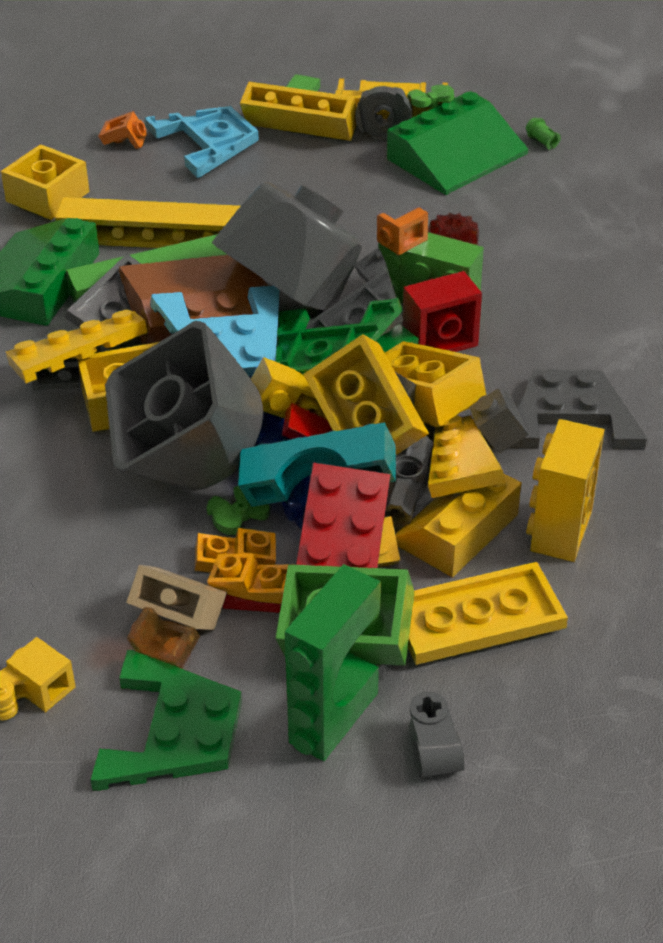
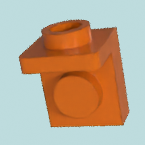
[98,111,147,149]
[376,207,428,255]

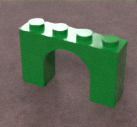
[284,564,381,762]

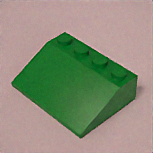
[387,91,528,195]
[0,218,100,326]

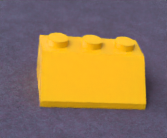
[395,474,522,578]

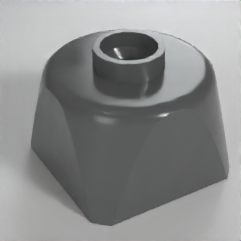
[212,182,362,311]
[105,321,263,491]

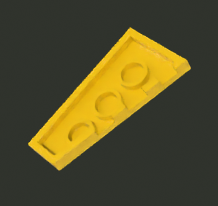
[5,310,148,384]
[428,415,506,498]

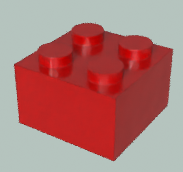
[402,271,482,352]

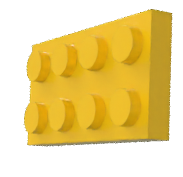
[408,562,568,665]

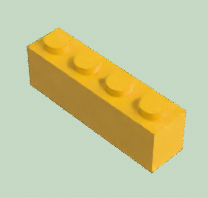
[240,81,357,141]

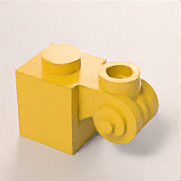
[0,637,76,721]

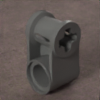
[409,692,465,778]

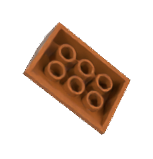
[118,255,268,345]

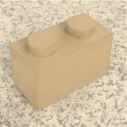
[126,565,227,630]

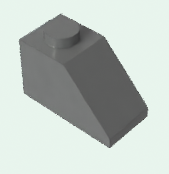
[469,388,529,454]

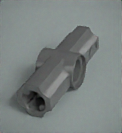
[385,436,434,529]

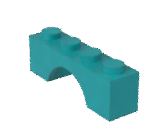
[238,422,396,507]

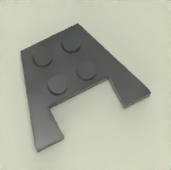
[277,248,403,336]
[509,369,647,450]

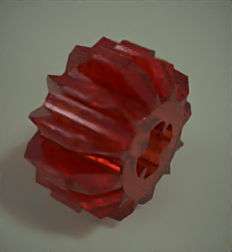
[428,212,479,245]

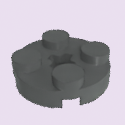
[355,86,413,142]

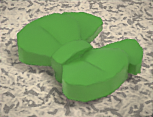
[407,85,454,108]
[207,486,270,535]

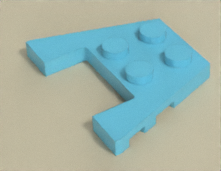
[144,106,259,178]
[150,286,280,376]

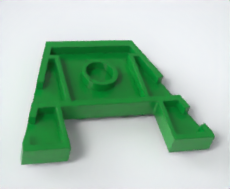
[276,298,402,374]
[90,650,242,791]

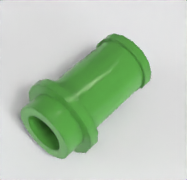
[525,117,561,150]

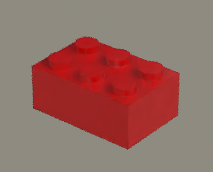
[296,463,390,568]

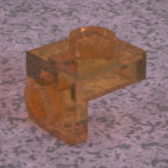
[127,607,200,669]

